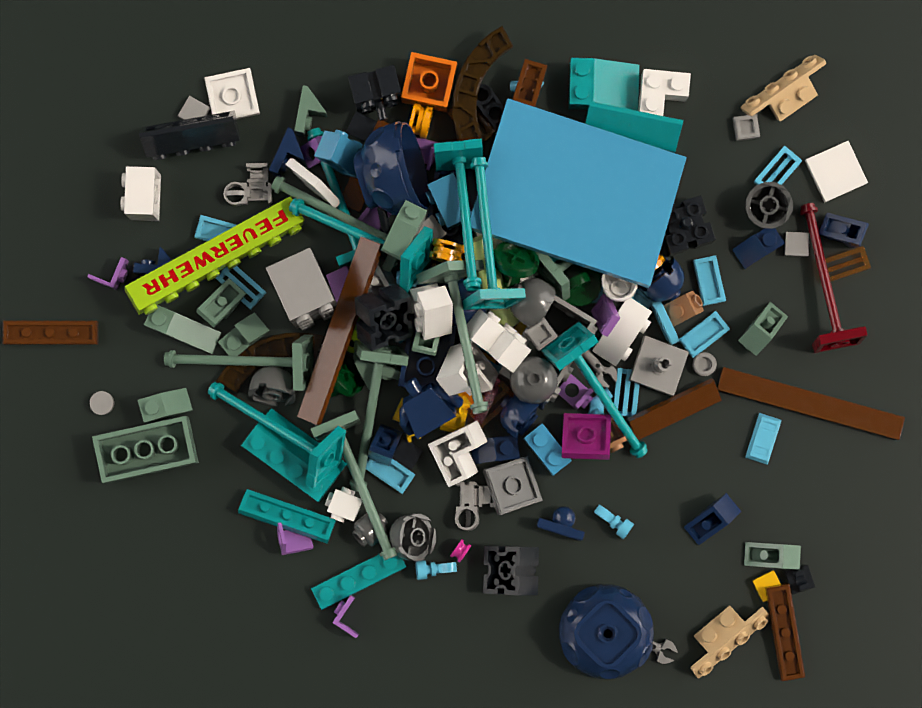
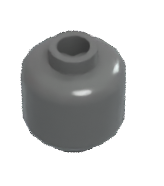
[352,513,388,547]

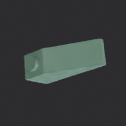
[144,305,221,354]

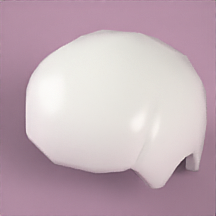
[602,274,638,302]

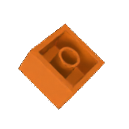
[401,52,457,112]

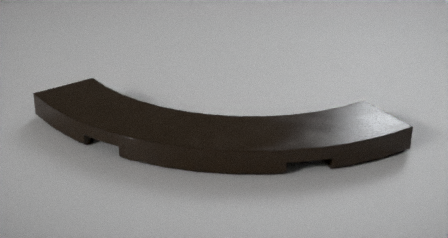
[453,26,513,143]
[216,332,325,393]

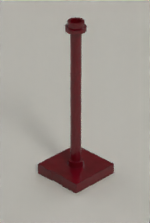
[800,203,868,353]

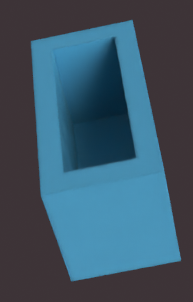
[314,130,363,178]
[425,173,472,231]
[523,423,572,476]

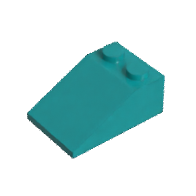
[568,58,639,111]

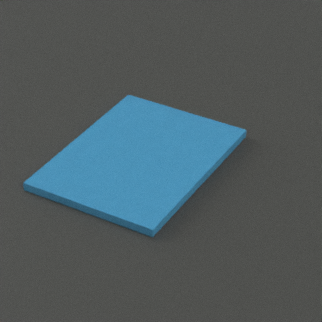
[470,98,687,288]

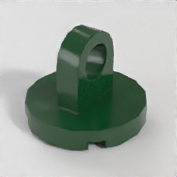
[493,242,540,288]
[563,264,602,307]
[331,355,364,397]

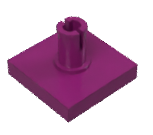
[562,413,611,460]

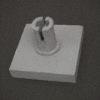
[629,336,689,396]

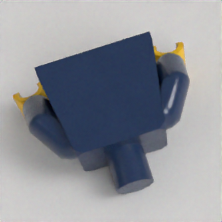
[399,377,471,442]

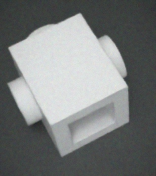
[325,487,362,523]

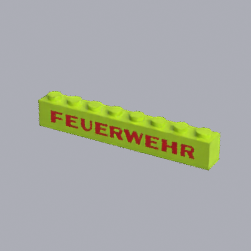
[125,196,305,315]

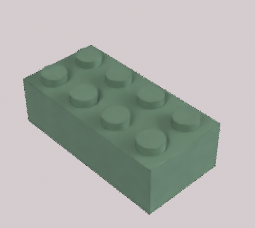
[92,416,199,484]

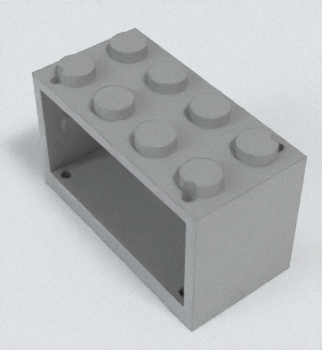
[266,248,337,330]
[498,295,598,404]

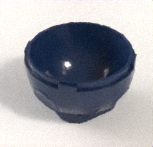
[354,121,430,215]
[559,584,654,679]

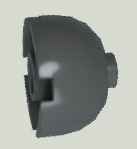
[745,182,793,229]
[510,278,555,327]
[510,356,558,404]
[248,366,296,406]
[389,514,436,561]

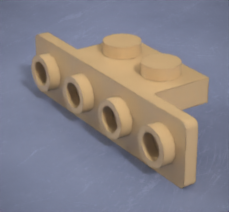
[740,55,826,122]
[690,606,770,678]

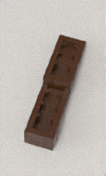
[513,59,548,107]

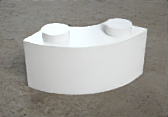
[593,298,652,366]

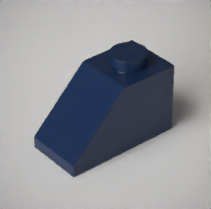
[684,493,741,545]

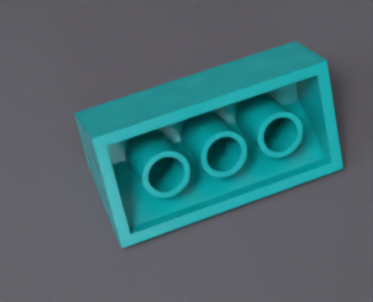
[585,101,683,153]
[241,408,347,502]

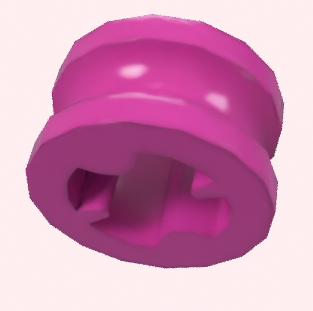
[450,539,471,563]

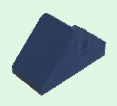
[269,127,306,177]
[819,213,869,248]
[732,228,785,269]
[133,247,172,275]
[368,424,403,466]
[471,435,520,464]

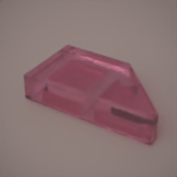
[474,378,501,424]

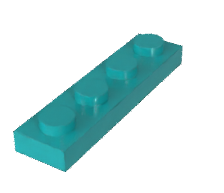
[238,489,336,544]
[311,554,406,610]

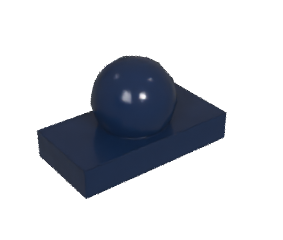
[536,506,585,541]

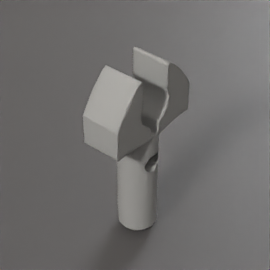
[582,349,617,388]
[652,639,678,664]

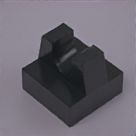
[784,565,815,595]

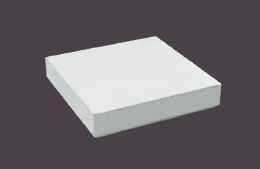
[204,68,260,119]
[805,141,868,203]
[286,158,340,208]

